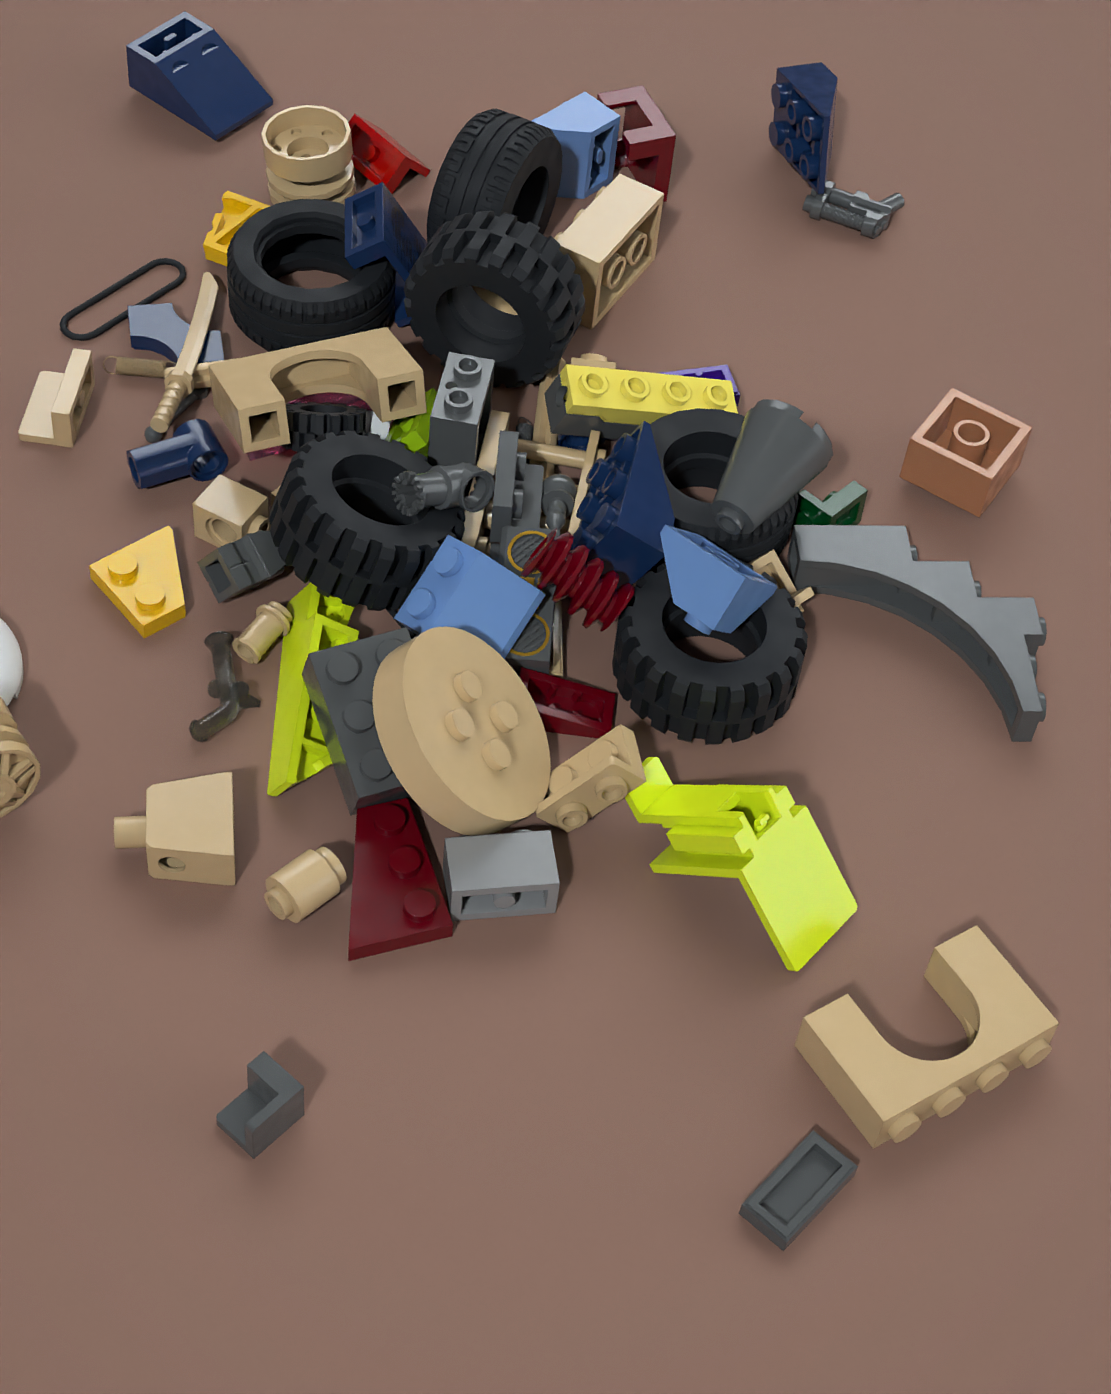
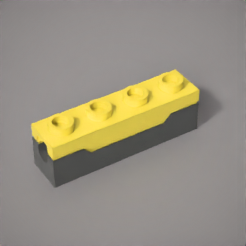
[544,364,738,439]

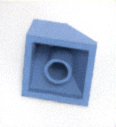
[660,524,778,635]

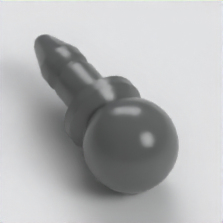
[541,474,577,530]

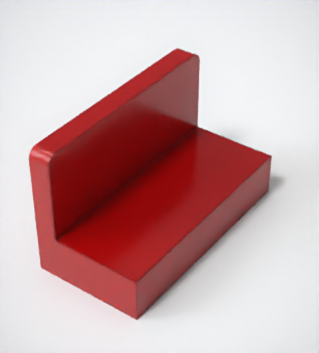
[348,113,431,194]

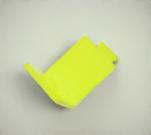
[625,757,858,971]

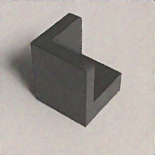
[216,1051,304,1159]

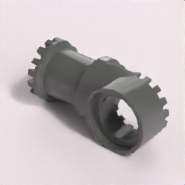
[392,462,495,516]

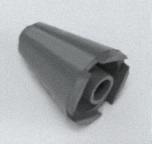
[711,399,833,535]

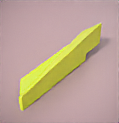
[267,582,359,797]

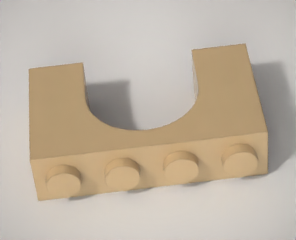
[208,327,427,454]
[794,925,1059,1149]

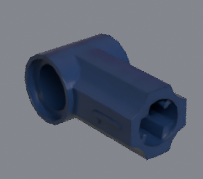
[126,419,229,489]

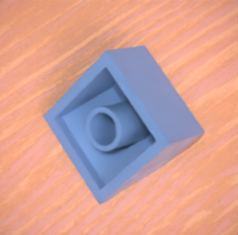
[394,535,545,659]

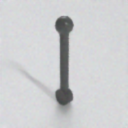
[144,387,208,443]

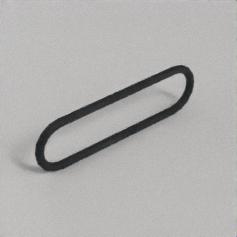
[60,258,186,341]

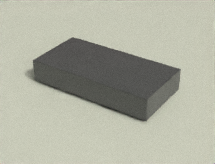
[739,1130,858,1251]

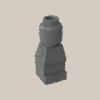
[197,530,292,603]

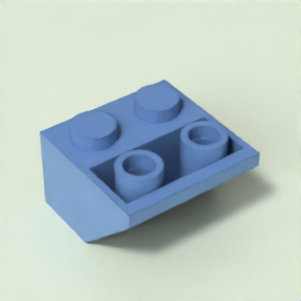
[532,92,620,199]

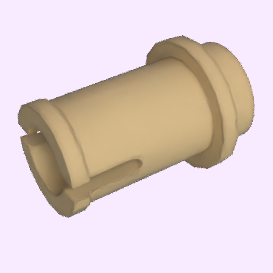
[232,601,292,664]

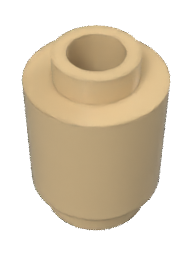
[264,847,347,923]

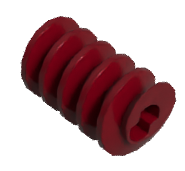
[521,528,635,631]

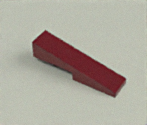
[517,667,615,739]

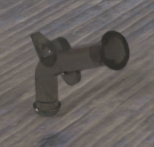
[189,631,261,742]

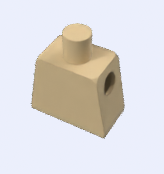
[114,772,235,886]

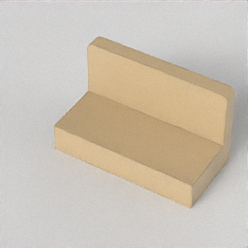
[18,348,95,448]

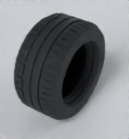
[227,199,396,352]

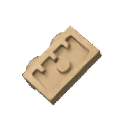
[535,724,646,833]

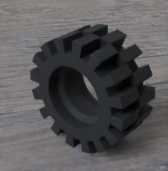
[280,402,366,451]

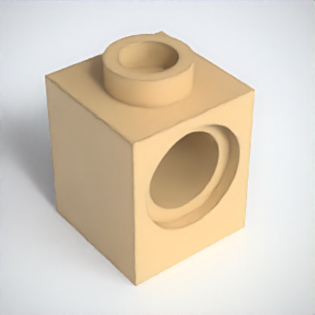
[192,474,271,548]

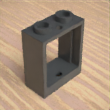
[428,352,495,498]

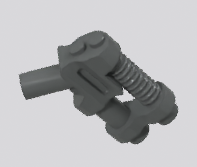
[802,180,904,239]

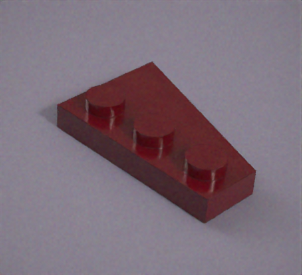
[348,798,453,961]

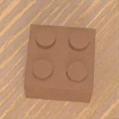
[899,388,1032,518]

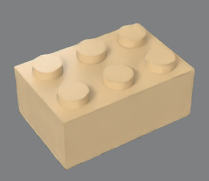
[554,173,664,329]

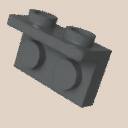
[490,430,544,542]

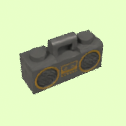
[489,526,560,675]

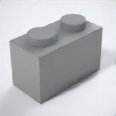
[443,829,560,921]

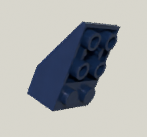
[126,11,273,141]
[769,62,838,194]
[570,421,675,588]

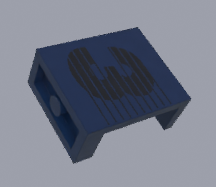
[345,182,428,328]

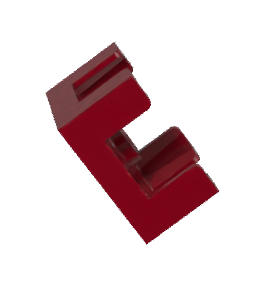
[597,85,676,202]

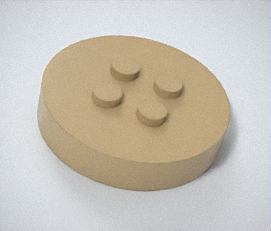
[372,626,551,836]

